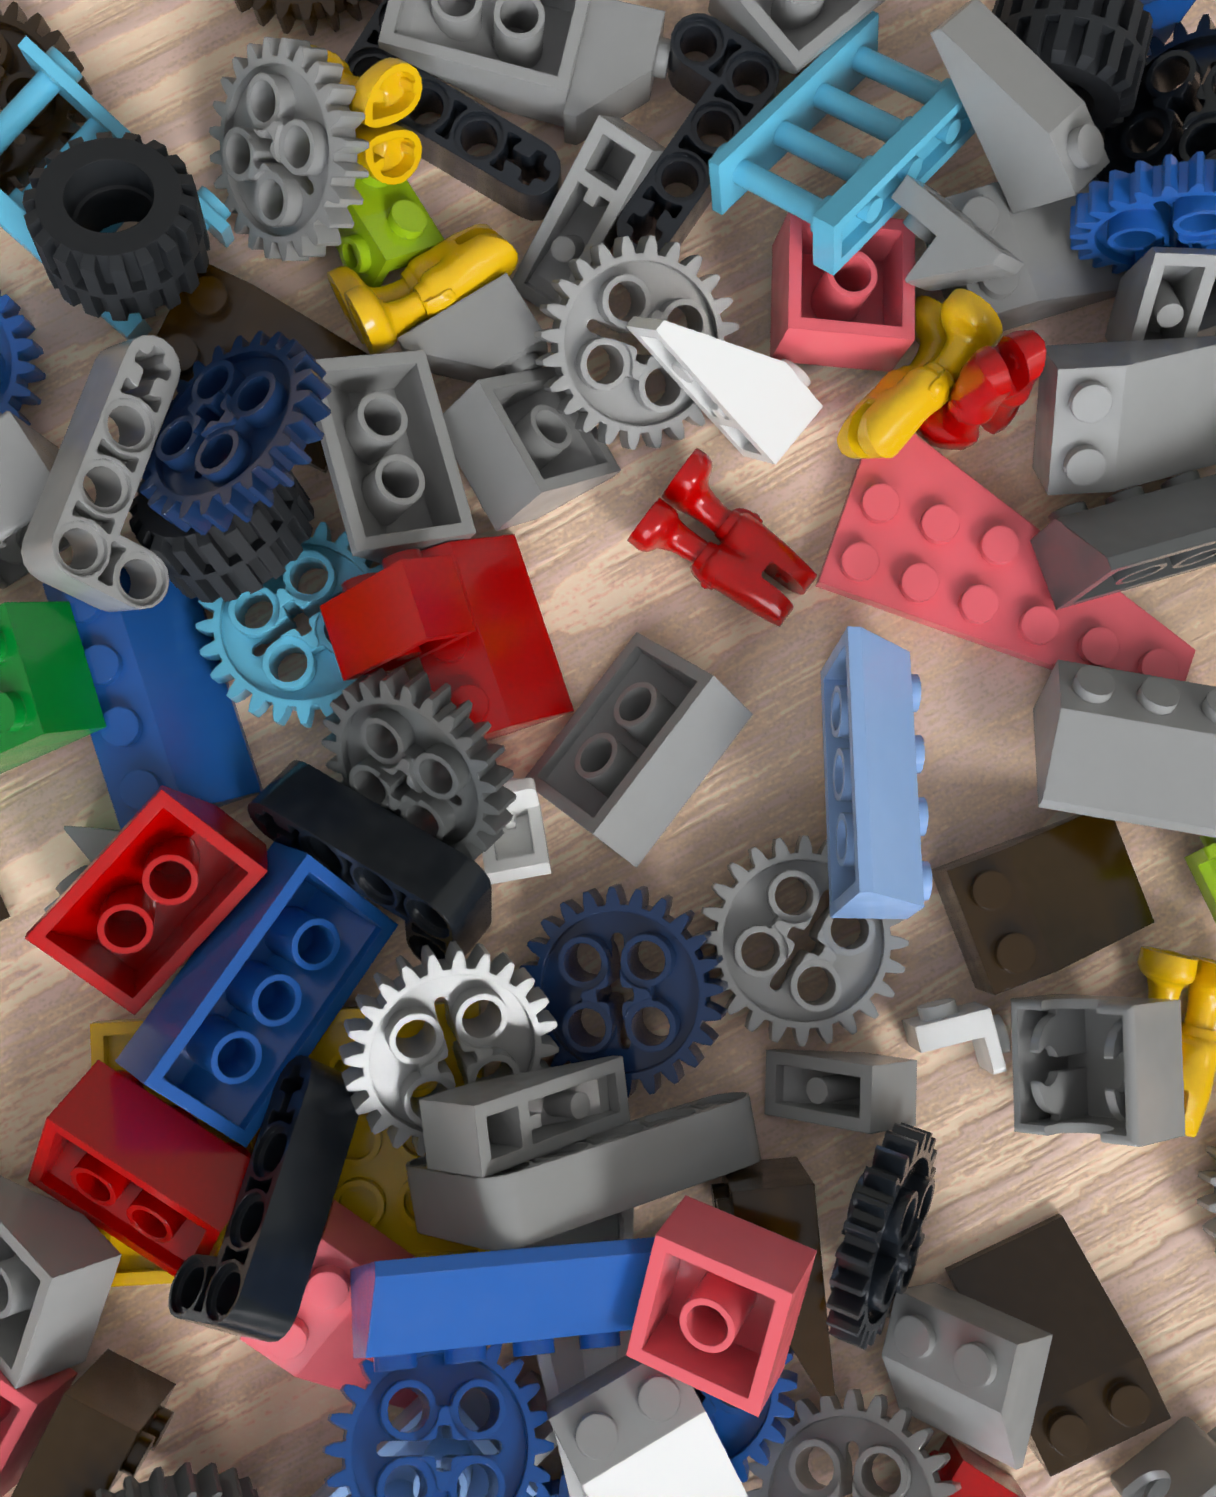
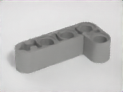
[21,335,181,612]

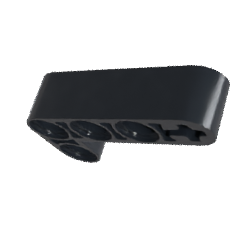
[345,0,562,221]
[616,13,779,254]
[247,760,492,961]
[168,1055,359,1342]

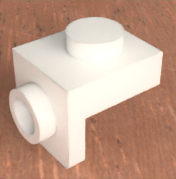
[482,777,552,885]
[902,998,1010,1075]

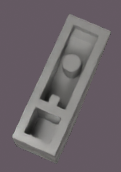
[930,0,1110,214]
[512,115,665,308]
[419,1055,630,1178]

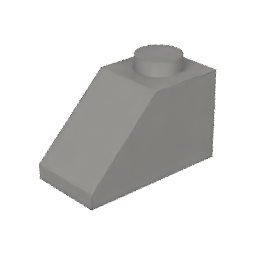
[563,0,671,145]
[1105,247,1216,342]
[397,273,548,383]
[764,1049,917,1134]

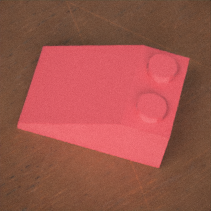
[240,1199,418,1409]

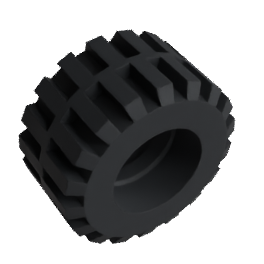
[992,0,1154,132]
[22,131,210,321]
[129,470,315,603]

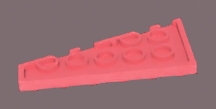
[815,434,1196,681]

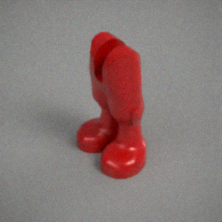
[916,330,1046,450]
[627,448,817,627]

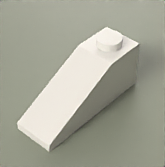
[626,316,823,465]

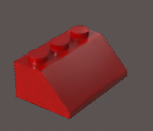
[420,534,574,741]
[25,785,268,1016]
[27,1059,251,1277]

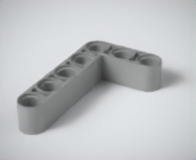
[406,1092,761,1251]

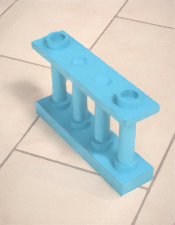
[708,11,975,276]
[0,36,235,340]

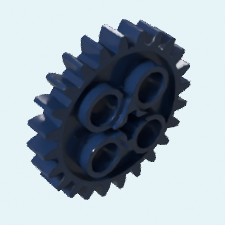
[139,330,332,535]
[519,884,728,1098]

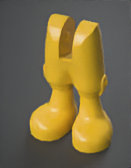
[310,44,422,185]
[327,224,518,354]
[837,288,1003,459]
[1137,946,1216,1137]

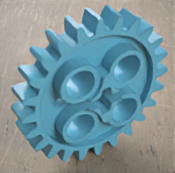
[196,522,390,728]

